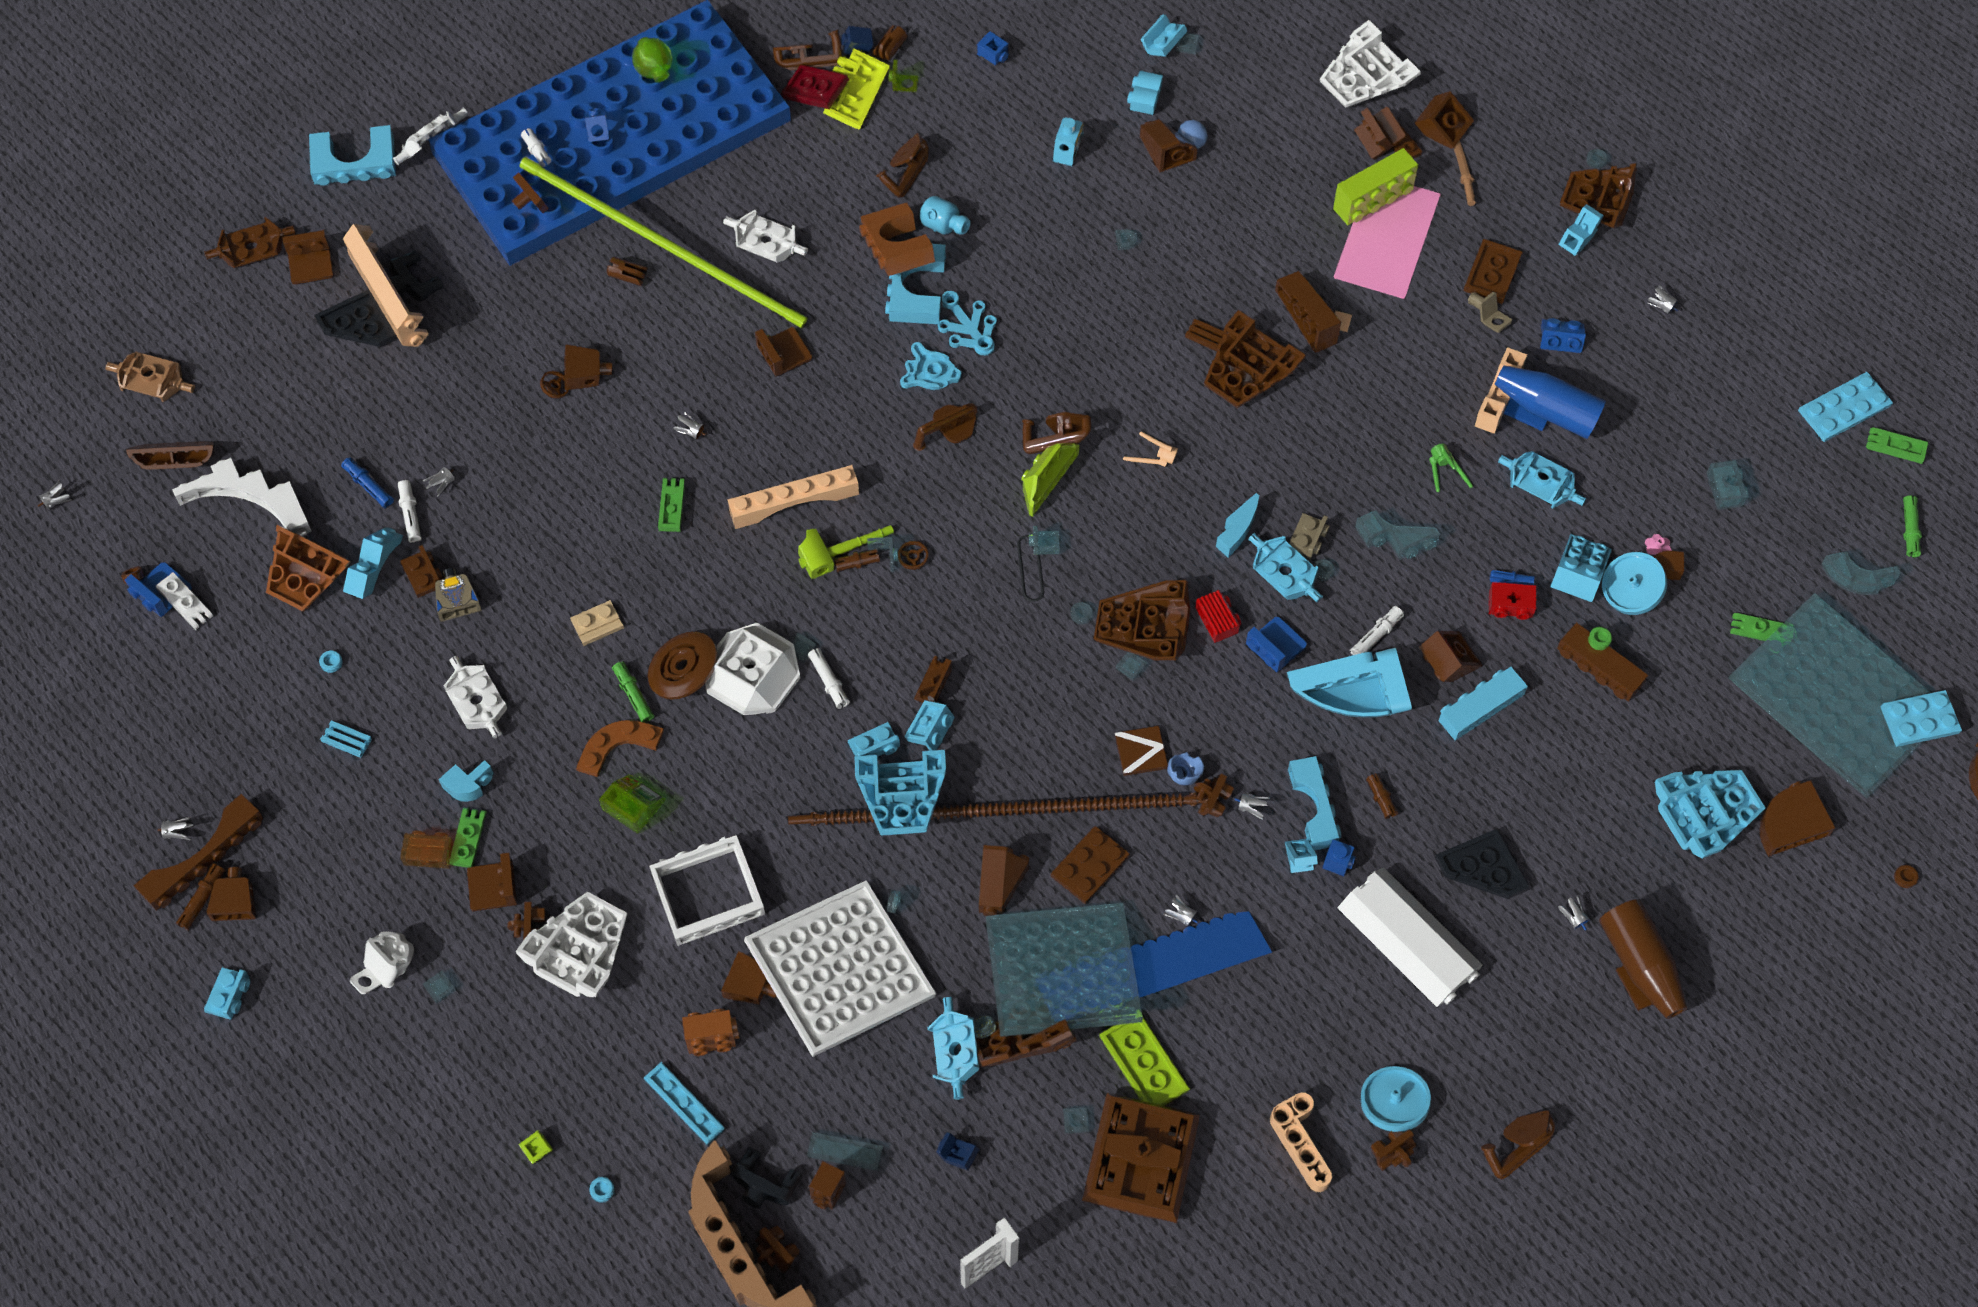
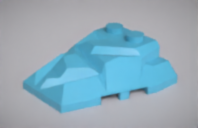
[854,750,946,836]
[1655,770,1765,858]

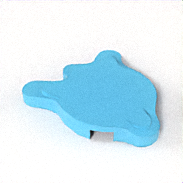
[900,342,961,390]

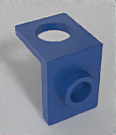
[585,108,609,142]

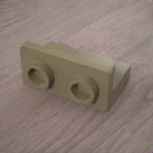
[1289,513,1330,560]

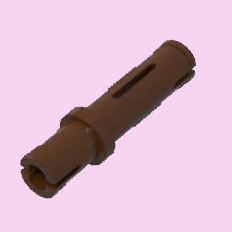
[176,864,226,931]

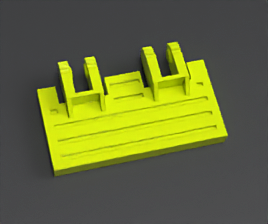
[823,49,890,129]

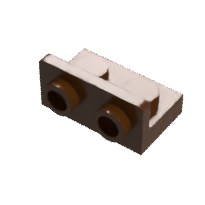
[400,545,443,598]

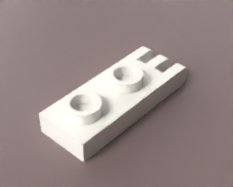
[156,573,213,630]

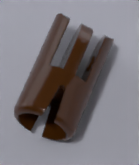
[873,25,907,61]
[607,257,648,286]

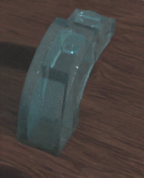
[1821,552,1901,595]

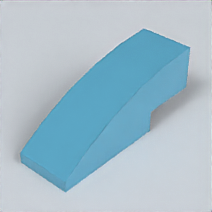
[1216,493,1259,557]

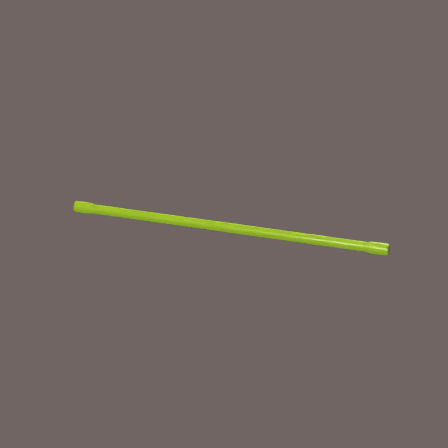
[520,157,808,329]

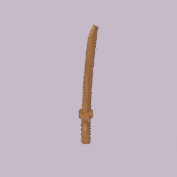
[1454,140,1476,206]

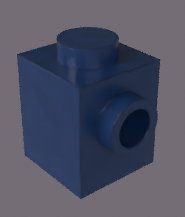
[841,26,873,55]

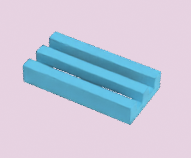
[320,720,372,758]

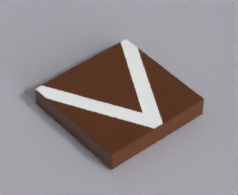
[1115,726,1168,776]

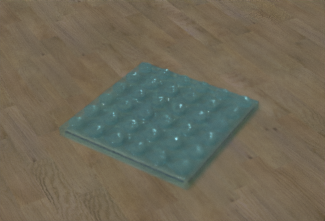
[986,903,1142,1037]

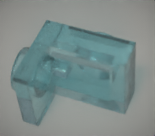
[1029,526,1060,555]

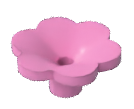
[1645,534,1671,555]

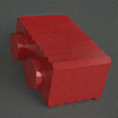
[1195,590,1241,643]

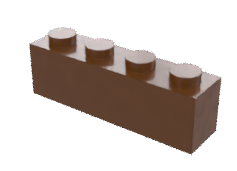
[1557,622,1648,702]

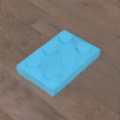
[1881,690,1962,747]

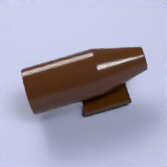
[1599,899,1687,1019]

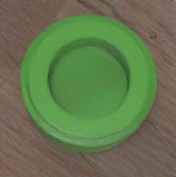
[1588,627,1612,650]

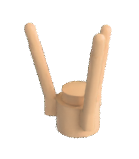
[1123,432,1178,467]

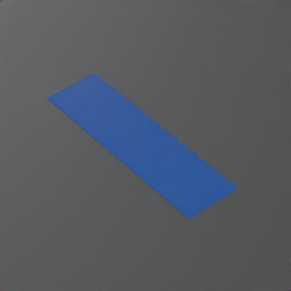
[1036,911,1272,1024]

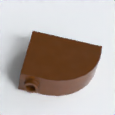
[1760,780,1835,857]

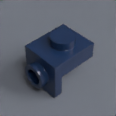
[936,1132,979,1171]

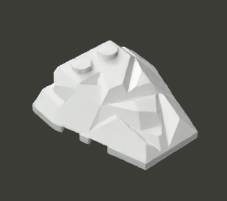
[1320,20,1421,107]
[516,892,627,997]

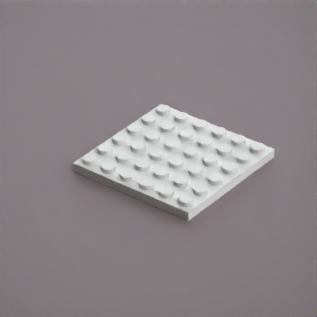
[744,881,936,1057]

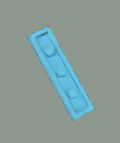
[644,1062,725,1146]

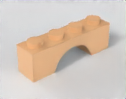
[1475,347,1527,434]

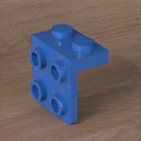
[125,562,192,617]
[1246,617,1307,673]

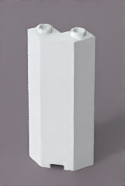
[1338,867,1483,1007]

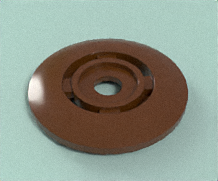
[648,631,718,700]

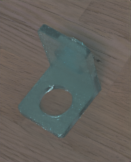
[867,537,898,572]

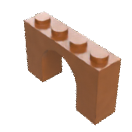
[859,202,935,276]

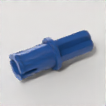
[1490,570,1535,585]

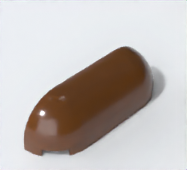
[126,441,214,470]

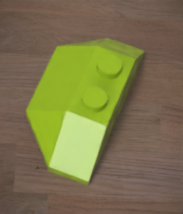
[1022,443,1079,517]

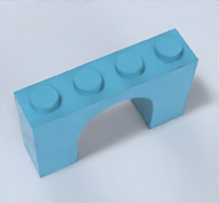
[309,125,396,185]
[885,244,946,324]

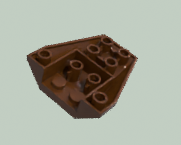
[1094,580,1190,660]

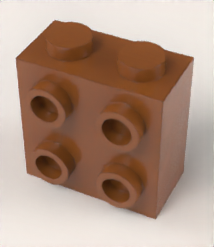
[682,1009,740,1056]

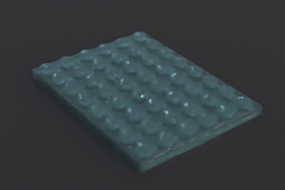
[1729,593,1931,798]

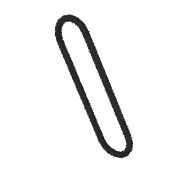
[1017,535,1044,602]

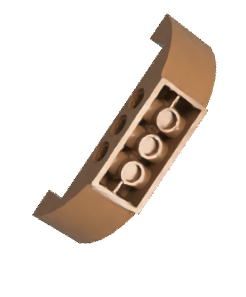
[688,1140,817,1307]

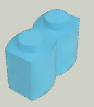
[1127,71,1163,115]

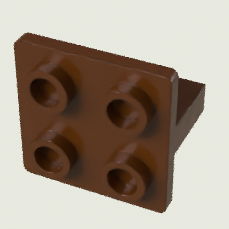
[1354,107,1406,160]

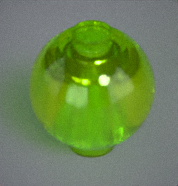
[632,37,672,83]

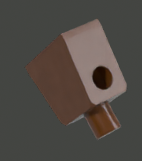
[564,345,612,390]
[207,867,256,921]
[721,951,777,1005]

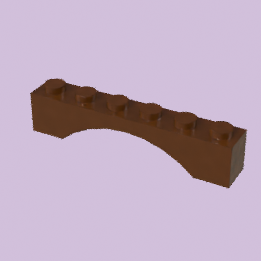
[133,794,263,911]

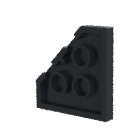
[314,289,398,347]
[1435,829,1529,899]

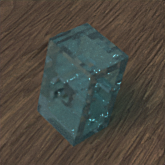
[1706,460,1748,510]

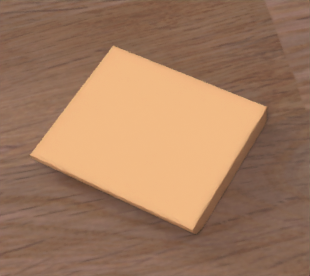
[1335,311,1352,332]

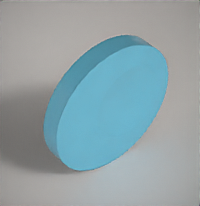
[1602,552,1667,615]
[1361,1066,1431,1132]

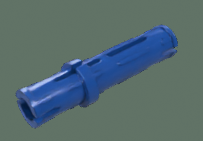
[341,457,394,509]

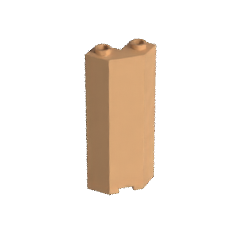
[343,224,429,347]

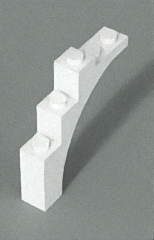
[172,458,312,536]

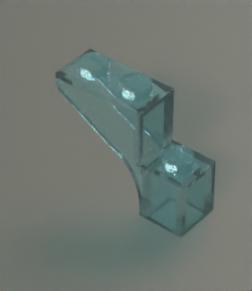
[1355,510,1440,560]

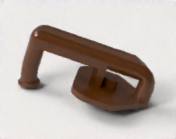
[773,29,843,70]
[876,133,929,198]
[913,403,978,451]
[1022,412,1091,454]
[1481,1110,1555,1179]

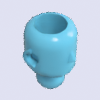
[920,196,970,235]

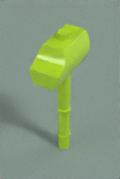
[798,525,894,579]

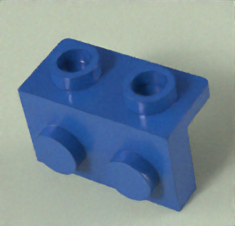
[1540,318,1586,353]

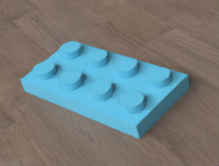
[1798,372,1893,442]

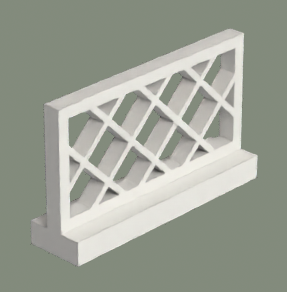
[961,1218,1019,1289]

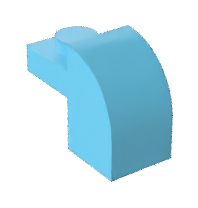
[1558,204,1604,256]
[439,760,494,802]

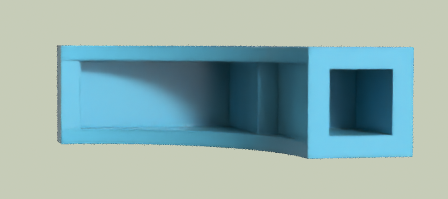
[343,528,403,599]

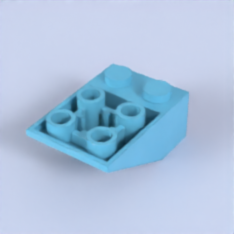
[1551,534,1612,602]

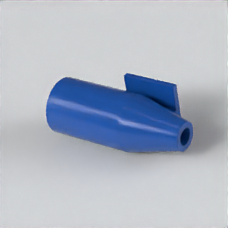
[1494,365,1606,439]

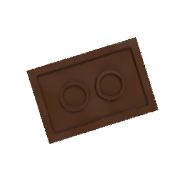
[1463,239,1522,304]
[1050,826,1130,904]

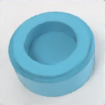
[319,650,343,673]
[589,1177,614,1202]

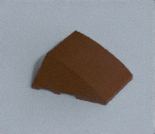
[1560,163,1637,228]

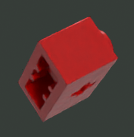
[1489,582,1536,620]

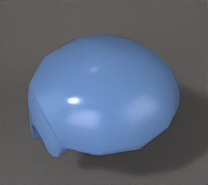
[1177,120,1208,149]
[1167,752,1204,786]

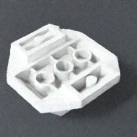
[705,623,800,715]

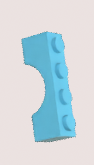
[1288,756,1341,850]

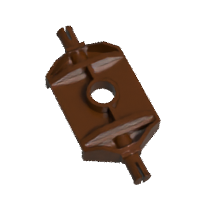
[204,217,296,268]

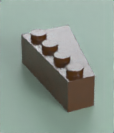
[1275,271,1342,353]

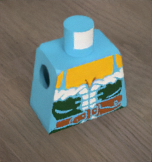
[1053,117,1083,166]

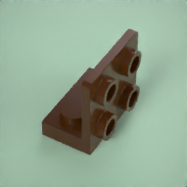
[283,230,333,285]
[755,327,812,377]
[467,853,517,912]

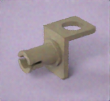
[1468,292,1512,333]

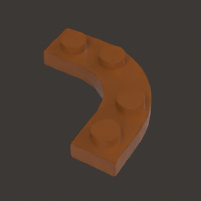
[576,720,664,777]

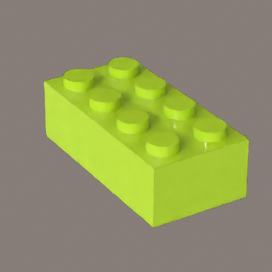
[1333,148,1418,226]

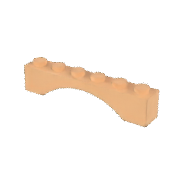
[728,465,859,529]

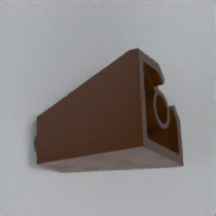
[1140,119,1197,173]
[979,845,1029,917]

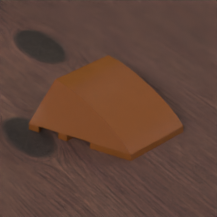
[266,525,351,612]

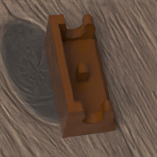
[914,656,952,703]

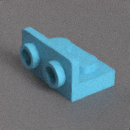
[1141,15,1187,56]
[904,700,954,751]
[848,722,900,757]
[204,967,250,1020]

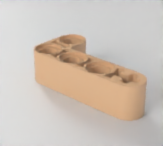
[1270,1093,1332,1192]

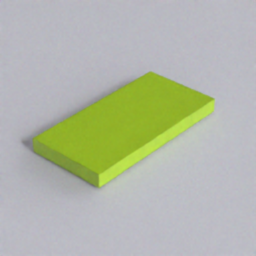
[1099,1011,1190,1106]

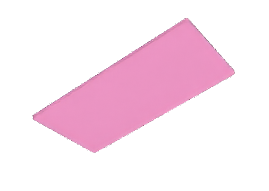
[1334,186,1440,299]

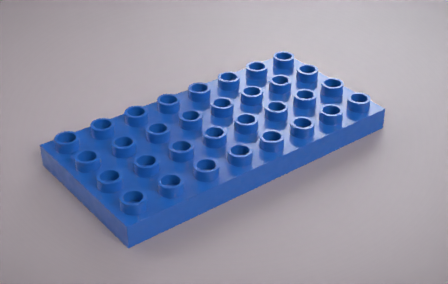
[428,0,791,266]

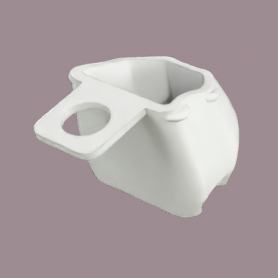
[350,932,414,994]

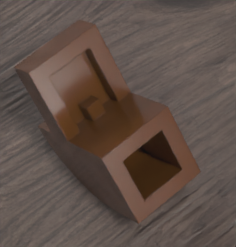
[1654,551,1684,580]

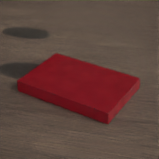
[780,65,850,109]

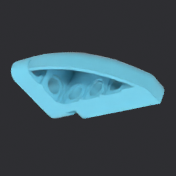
[1287,648,1412,717]

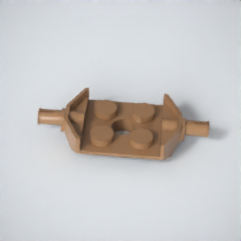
[106,352,195,402]

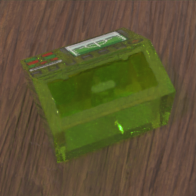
[599,774,666,834]

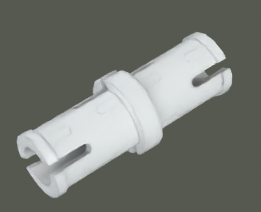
[521,128,551,167]

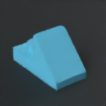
[1285,839,1318,873]

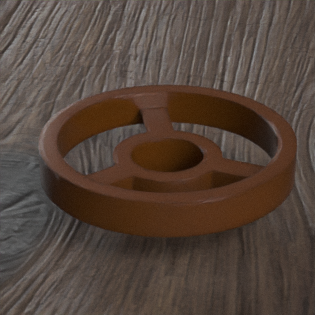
[540,371,569,399]
[898,541,928,570]

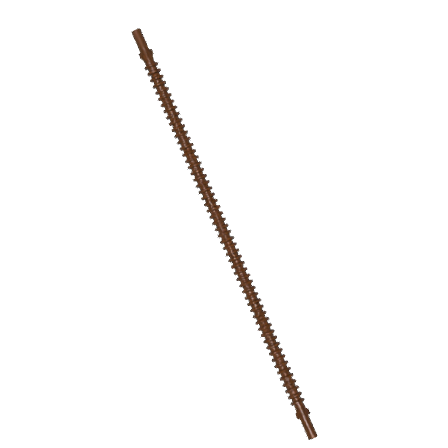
[788,792,1219,826]

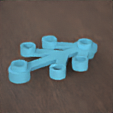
[938,291,996,355]

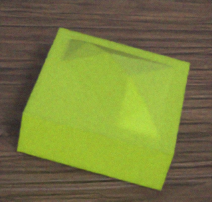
[519,1130,553,1164]

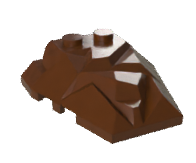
[1204,310,1306,408]
[976,992,1077,1066]

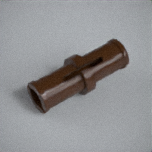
[834,549,880,572]
[1366,773,1398,819]

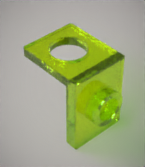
[889,60,918,92]

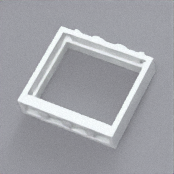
[650,835,765,946]

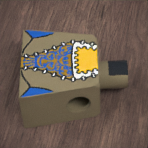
[435,568,482,622]

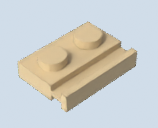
[570,600,624,646]

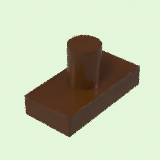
[512,173,549,214]

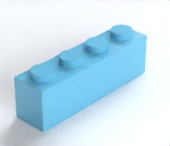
[1438,667,1528,741]

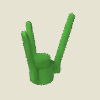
[1429,443,1473,492]

